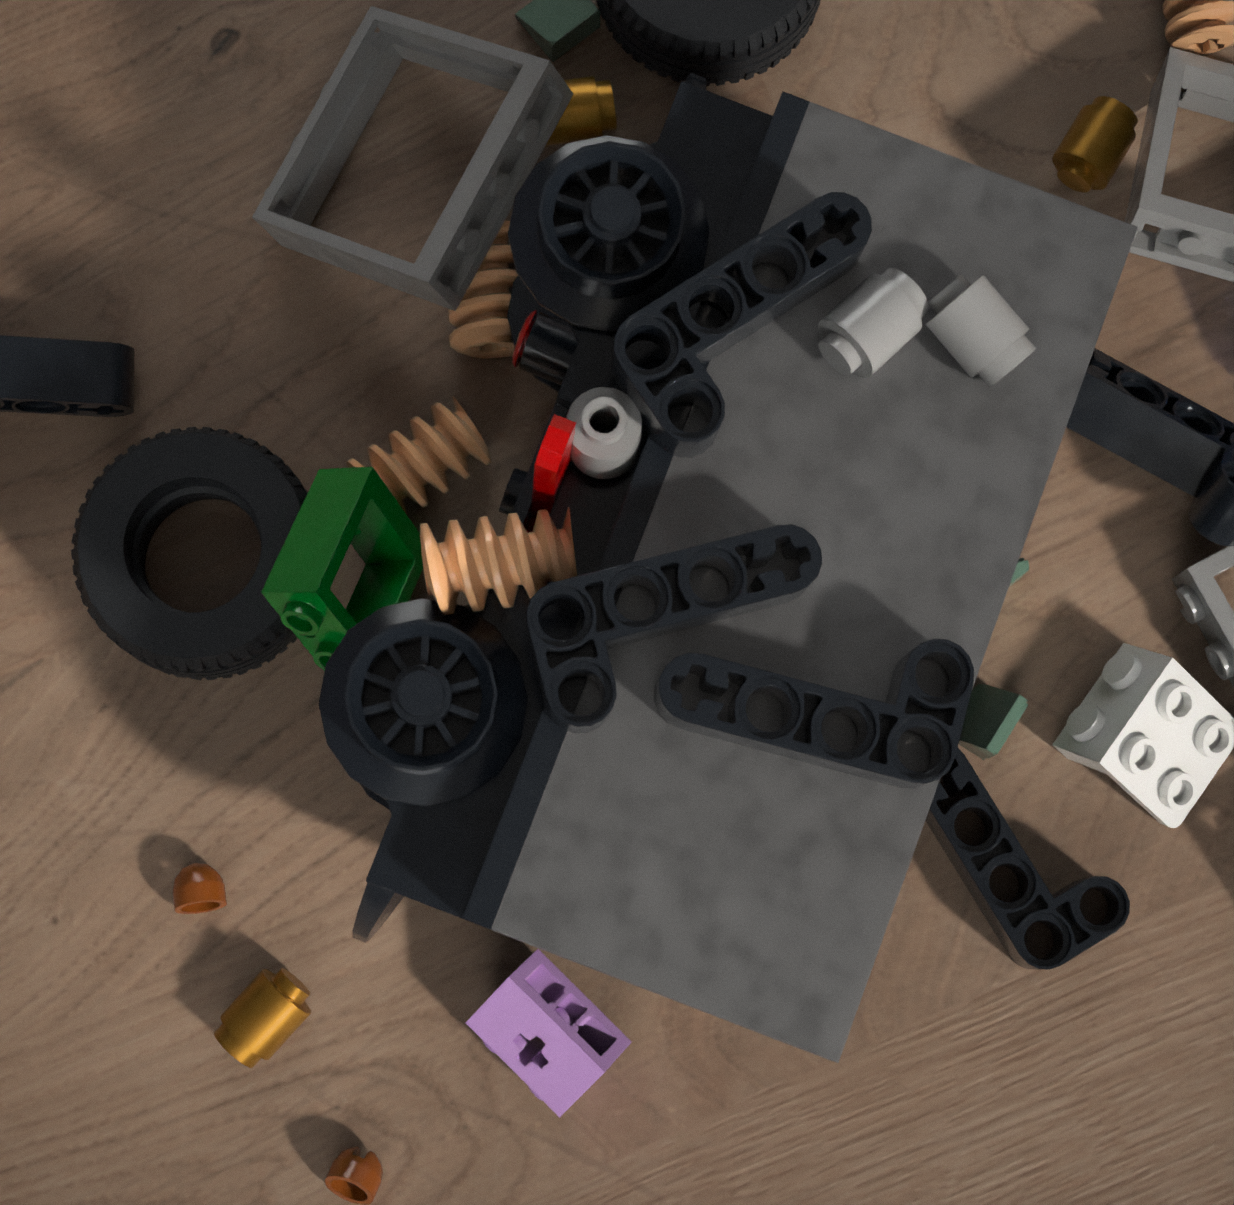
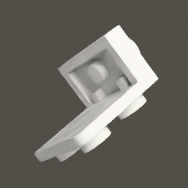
[1052,643,1234,828]

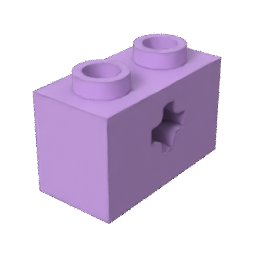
[466,949,632,1118]

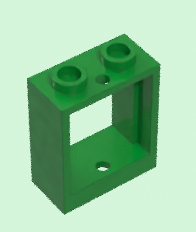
[261,467,423,671]

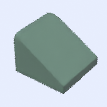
[515,0,600,62]
[959,684,1028,760]

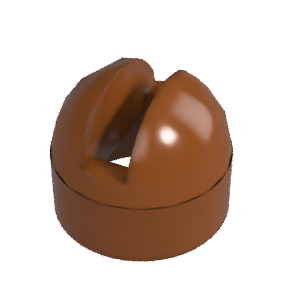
[172,863,227,914]
[324,1146,383,1205]

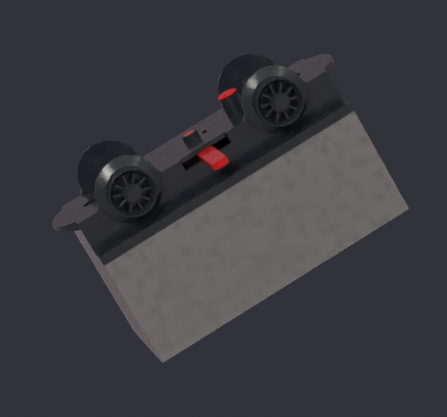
[319,73,1138,1063]

